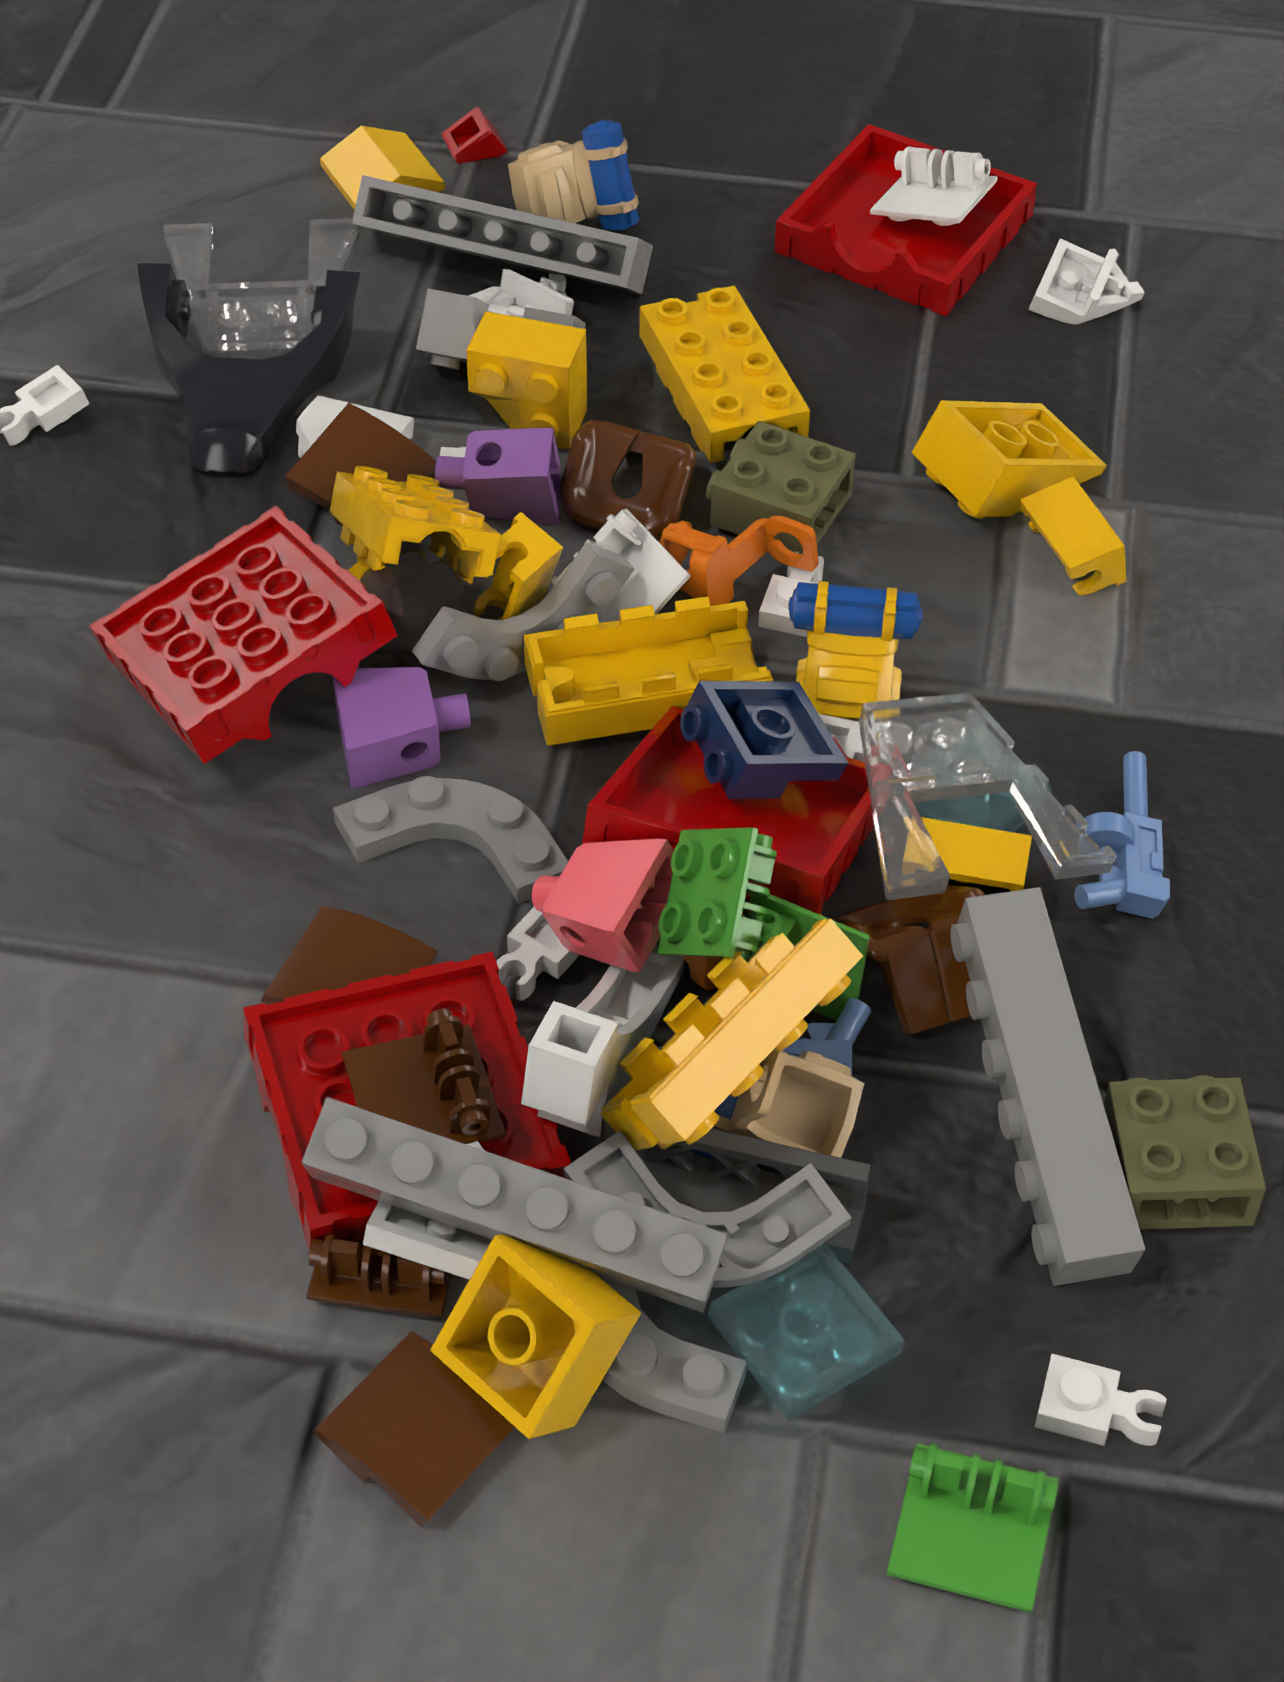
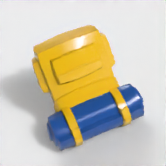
[788,581,923,728]

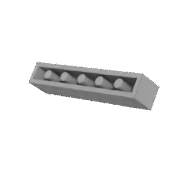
[352,175,653,294]
[950,887,1146,1286]
[301,1097,728,1313]

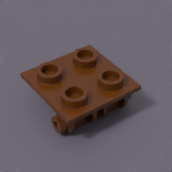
[342,1009,506,1144]
[306,1233,452,1318]

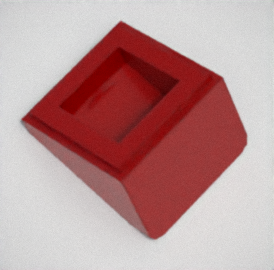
[441,106,508,164]

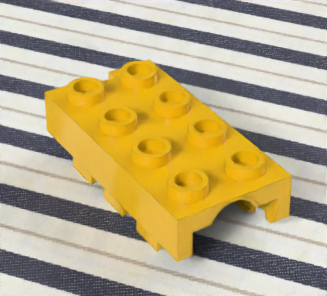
[639,285,810,463]
[330,466,501,585]
[523,596,773,746]
[600,918,863,1151]

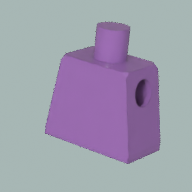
[435,428,563,526]
[333,667,471,789]

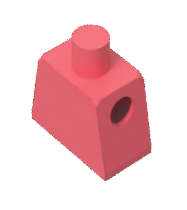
[532,839,674,973]

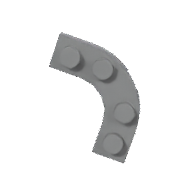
[412,542,635,681]
[333,776,568,904]
[564,1131,852,1288]
[600,1277,747,1434]

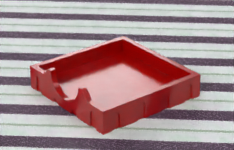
[774,124,1037,317]
[89,506,398,764]
[582,705,893,914]
[243,951,571,1251]

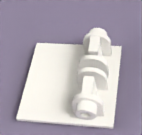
[870,147,998,226]
[548,509,691,623]

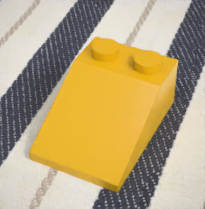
[911,400,1107,519]

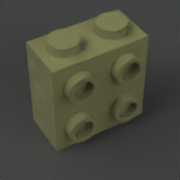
[706,421,856,554]
[1104,1075,1266,1230]

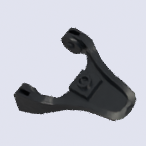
[137,263,360,474]

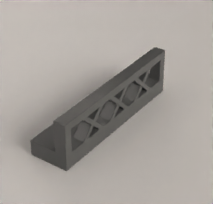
[604,1119,871,1264]

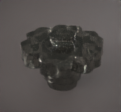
[360,549,468,666]

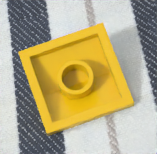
[320,126,445,210]

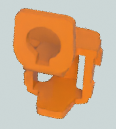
[659,515,819,606]

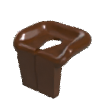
[560,420,696,541]
[833,885,985,1035]

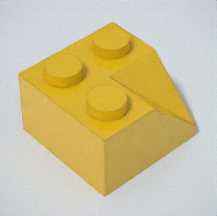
[466,311,587,450]
[430,1234,641,1439]

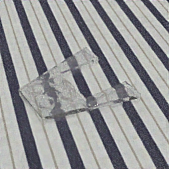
[163,218,360,359]
[858,693,1117,900]

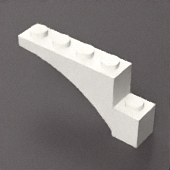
[521,945,685,1137]

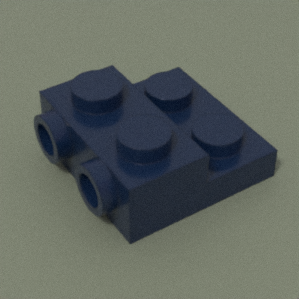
[680,681,848,799]

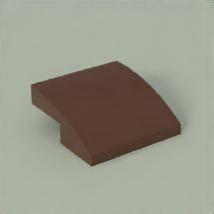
[285,403,436,526]
[261,905,438,1005]
[313,1331,515,1527]

